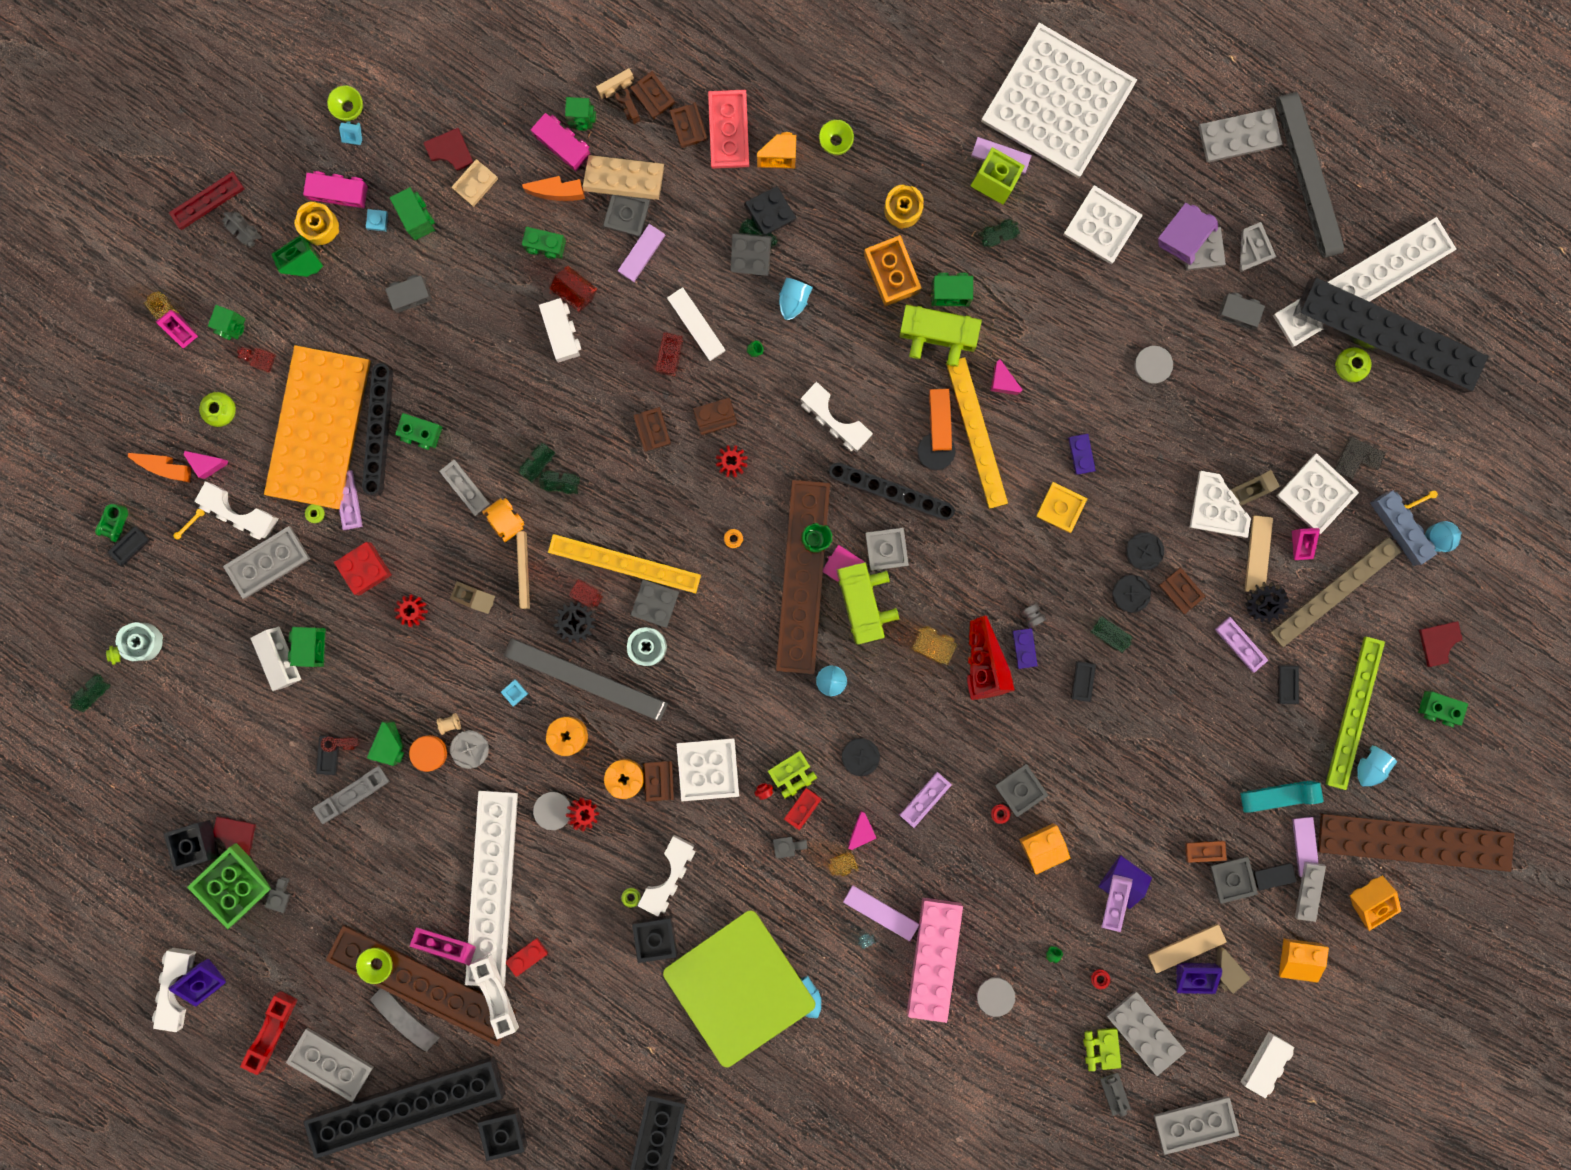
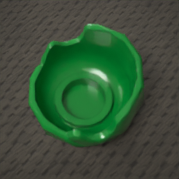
[801,523,832,553]

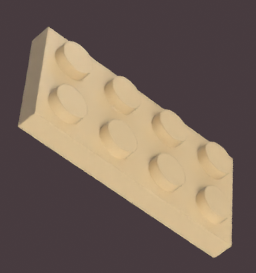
[583,155,664,200]

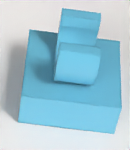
[339,121,362,145]

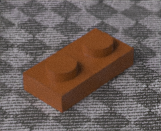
[1185,840,1227,863]

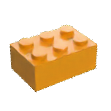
[864,235,922,307]

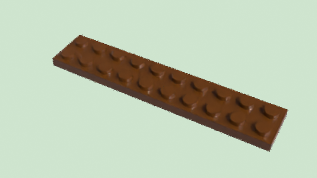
[776,480,830,674]
[1318,814,1515,872]
[325,924,517,1047]

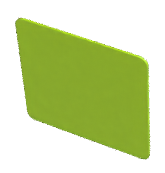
[663,911,816,1067]

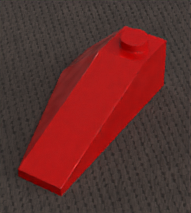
[967,616,1014,700]

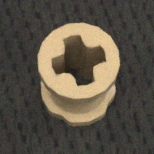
[437,713,461,735]

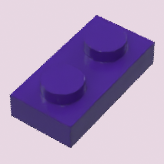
[1068,434,1096,475]
[1012,628,1038,669]

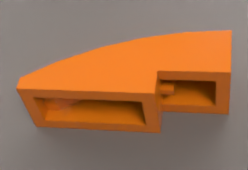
[522,176,585,201]
[929,389,952,451]
[128,453,192,483]

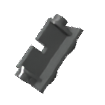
[222,211,262,248]
[1100,1072,1131,1116]

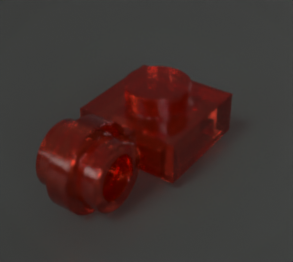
[237,347,276,373]
[321,736,359,752]

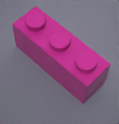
[531,113,590,172]
[303,171,368,209]
[410,927,476,966]

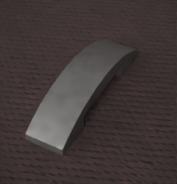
[312,765,390,824]
[370,988,440,1052]

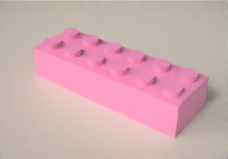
[907,898,963,1023]

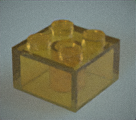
[909,626,958,665]

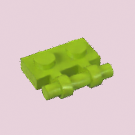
[768,751,817,798]
[1083,1028,1121,1071]

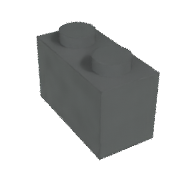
[385,275,432,314]
[1217,293,1265,331]

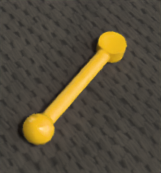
[1404,491,1438,509]
[173,509,205,540]

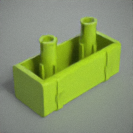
[899,305,982,367]
[836,562,899,645]

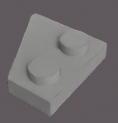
[1240,222,1276,272]

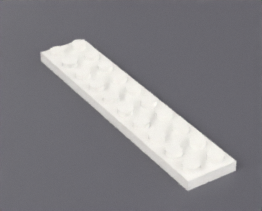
[1273,217,1456,348]
[465,790,518,986]

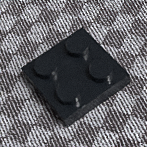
[744,186,796,236]

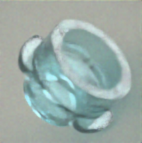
[857,933,875,949]

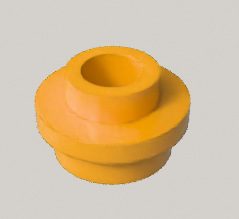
[724,529,743,548]

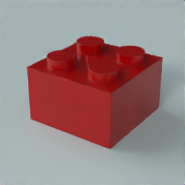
[334,542,392,596]

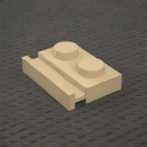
[452,159,498,207]

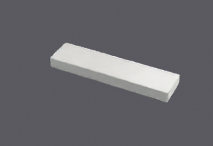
[667,287,726,361]

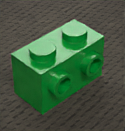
[565,97,596,131]
[522,227,566,259]
[208,305,246,341]
[395,413,443,450]
[1418,691,1468,728]

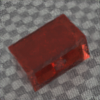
[549,266,598,312]
[655,332,684,377]
[569,579,603,608]

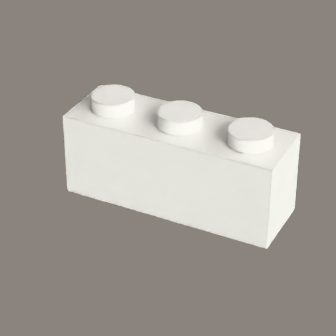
[539,298,582,363]
[251,627,301,691]
[1240,1032,1294,1098]

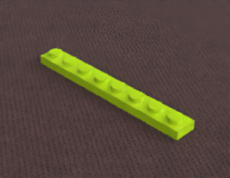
[1325,637,1385,790]

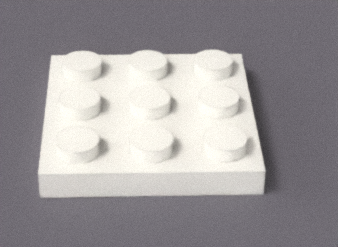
[1063,185,1142,265]
[1276,453,1359,535]
[677,738,739,801]

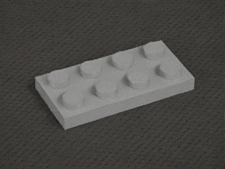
[1198,108,1282,163]
[223,526,310,599]
[1106,991,1186,1076]
[286,1028,374,1102]
[1153,1096,1240,1155]

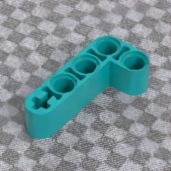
[1240,780,1324,813]

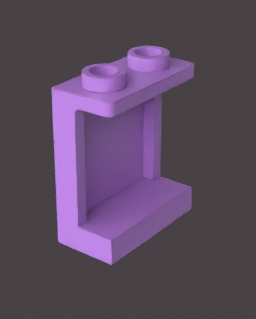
[1158,203,1218,265]

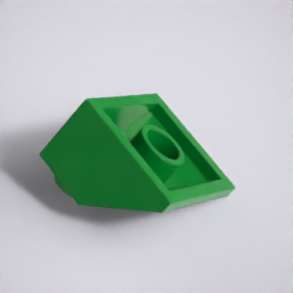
[271,235,323,277]
[367,720,405,766]

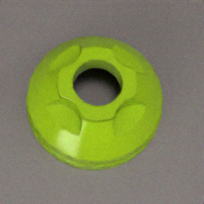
[327,86,363,121]
[819,120,854,155]
[1335,347,1372,382]
[199,392,236,427]
[356,948,393,984]

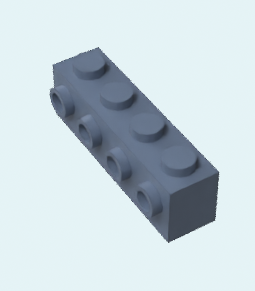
[1370,490,1437,566]

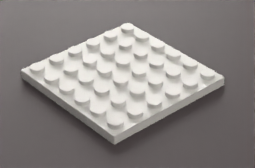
[981,23,1137,179]

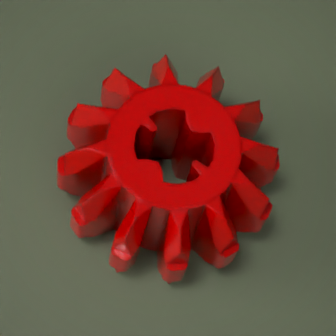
[716,445,748,478]
[394,594,428,627]
[565,798,599,831]

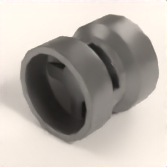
[1020,603,1046,629]

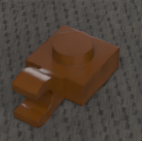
[615,88,640,124]

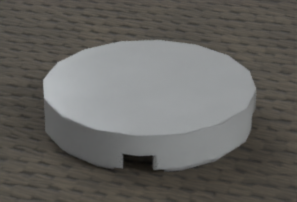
[1134,346,1173,384]
[450,730,489,769]
[533,792,572,830]
[976,977,1015,1017]

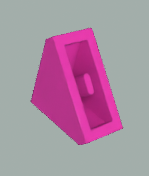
[156,310,198,348]
[991,360,1023,395]
[184,451,228,479]
[1292,528,1320,560]
[847,810,876,850]

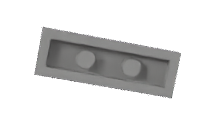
[439,460,491,516]
[1295,862,1326,922]

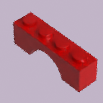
[240,991,298,1075]

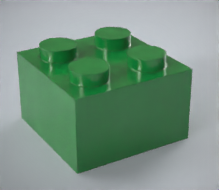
[389,187,435,241]
[931,273,973,306]
[288,627,326,667]

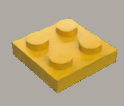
[1036,482,1088,533]

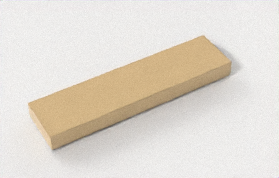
[1244,516,1273,592]
[516,531,530,609]
[1147,924,1227,973]

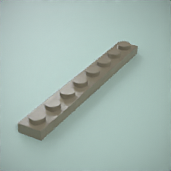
[1269,537,1401,648]

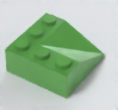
[187,843,271,929]

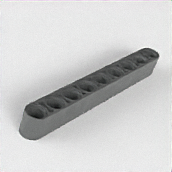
[1276,92,1344,258]
[503,638,668,721]

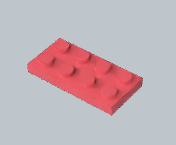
[708,90,749,169]

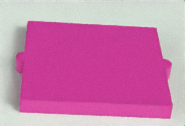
[823,545,865,582]

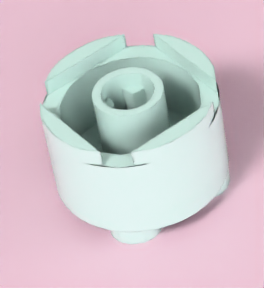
[115,622,163,661]
[627,627,667,666]

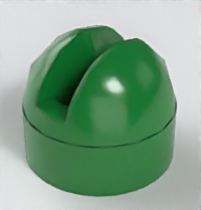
[747,341,764,357]
[1046,946,1063,964]

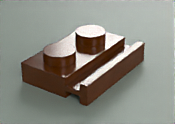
[630,71,675,119]
[669,102,707,148]
[693,397,738,436]
[633,407,671,452]
[1158,567,1206,615]
[643,761,674,802]

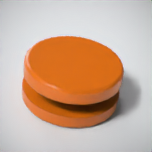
[409,735,447,772]

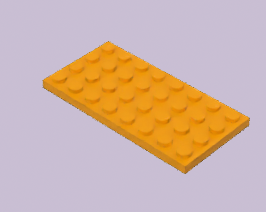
[264,345,371,510]

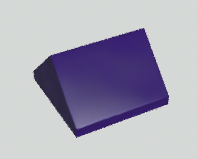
[1098,855,1152,909]
[169,958,226,1007]
[1176,963,1223,994]

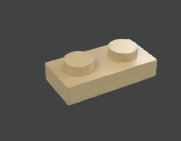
[596,68,634,99]

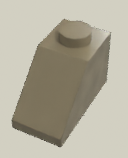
[1231,470,1280,506]
[450,581,495,614]
[1216,946,1251,994]

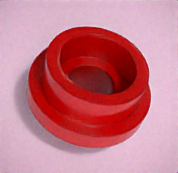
[754,783,773,800]
[991,804,1010,824]
[1091,969,1110,989]

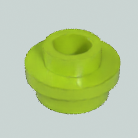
[305,504,325,523]
[106,646,121,665]
[621,888,641,908]

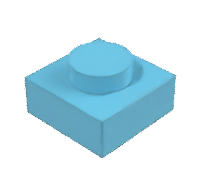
[366,209,388,232]
[501,679,529,707]

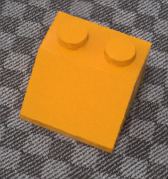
[757,132,796,169]
[1019,823,1070,875]
[1350,875,1401,931]
[1279,938,1329,982]

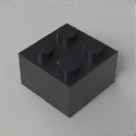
[164,820,220,871]
[632,915,678,963]
[477,1108,528,1161]

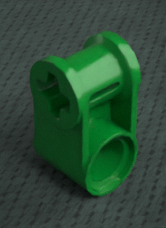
[95,504,128,542]

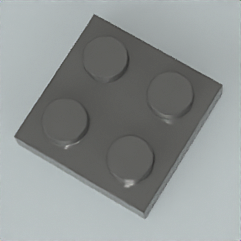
[603,194,651,238]
[731,233,771,276]
[630,580,679,628]
[994,763,1049,817]
[1209,856,1258,904]

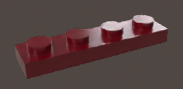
[169,171,245,230]

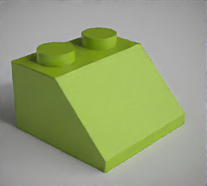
[971,147,1025,205]

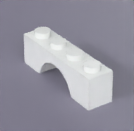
[801,382,873,453]
[194,481,278,540]
[638,835,696,916]
[152,948,196,1032]
[470,954,519,1039]

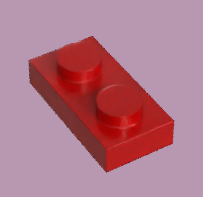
[784,788,822,830]
[506,938,548,977]

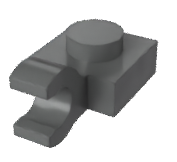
[773,836,808,859]
[265,876,291,913]

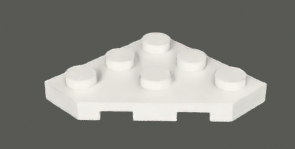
[1189,471,1251,538]

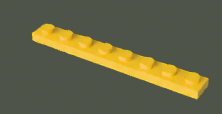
[946,357,1008,509]
[548,534,701,593]

